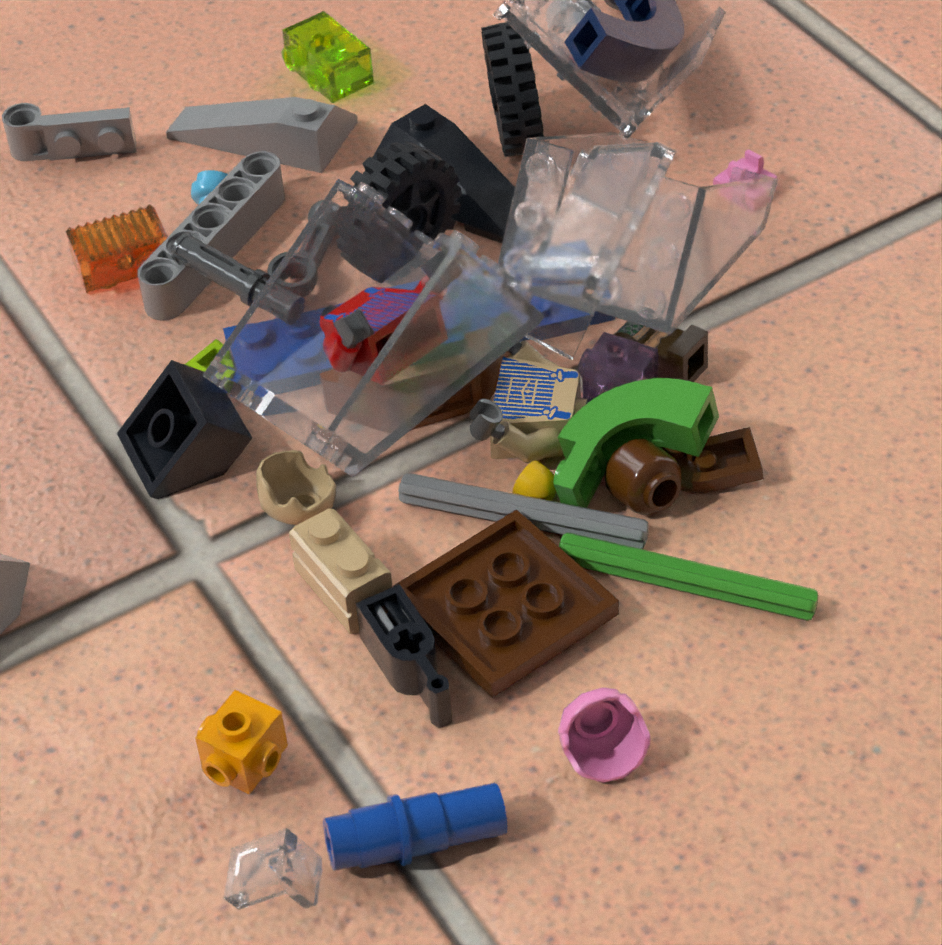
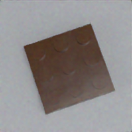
[393,509,619,698]

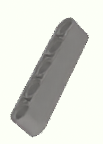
[138,151,285,320]

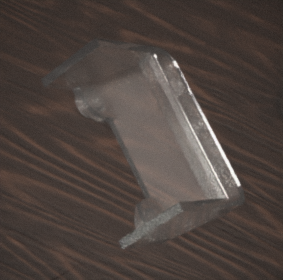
[509,142,677,360]

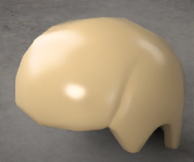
[256,450,336,525]

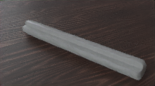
[398,473,649,549]

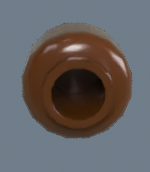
[605,439,682,515]

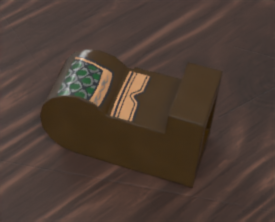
[611,310,708,382]

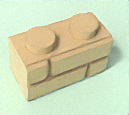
[289,508,393,634]

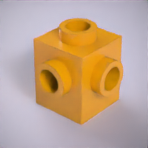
[195,690,288,795]

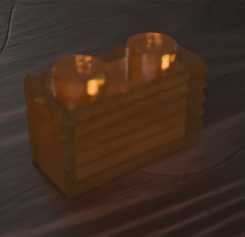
[66,204,168,293]

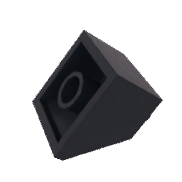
[116,360,253,499]

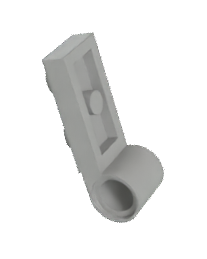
[2,103,136,161]

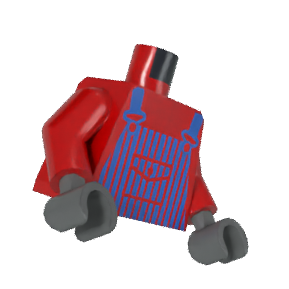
[319,249,460,383]

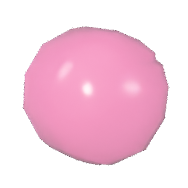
[558,688,650,783]

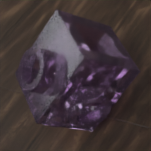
[578,332,658,399]

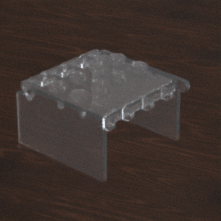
[493,0,726,141]

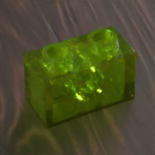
[282,11,374,103]

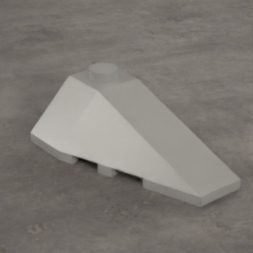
[166,97,358,173]

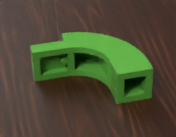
[553,378,719,508]

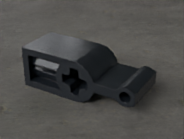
[356,584,452,728]

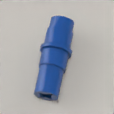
[323,782,508,871]

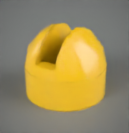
[513,460,556,501]

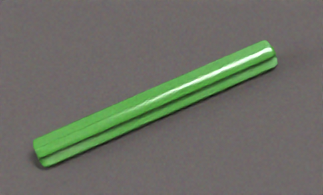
[558,532,818,621]

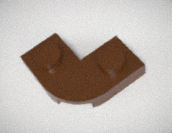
[660,427,764,493]

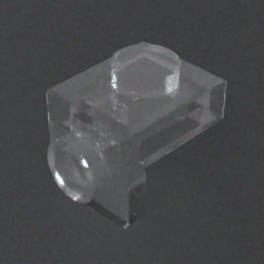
[224,828,322,910]

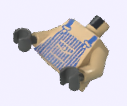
[469,313,593,463]

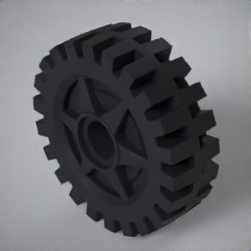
[481,20,545,157]
[333,141,461,284]

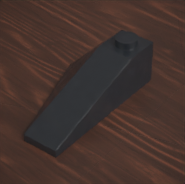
[372,104,546,247]

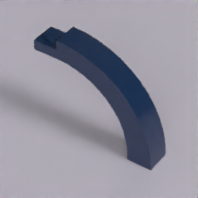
[564,0,684,83]

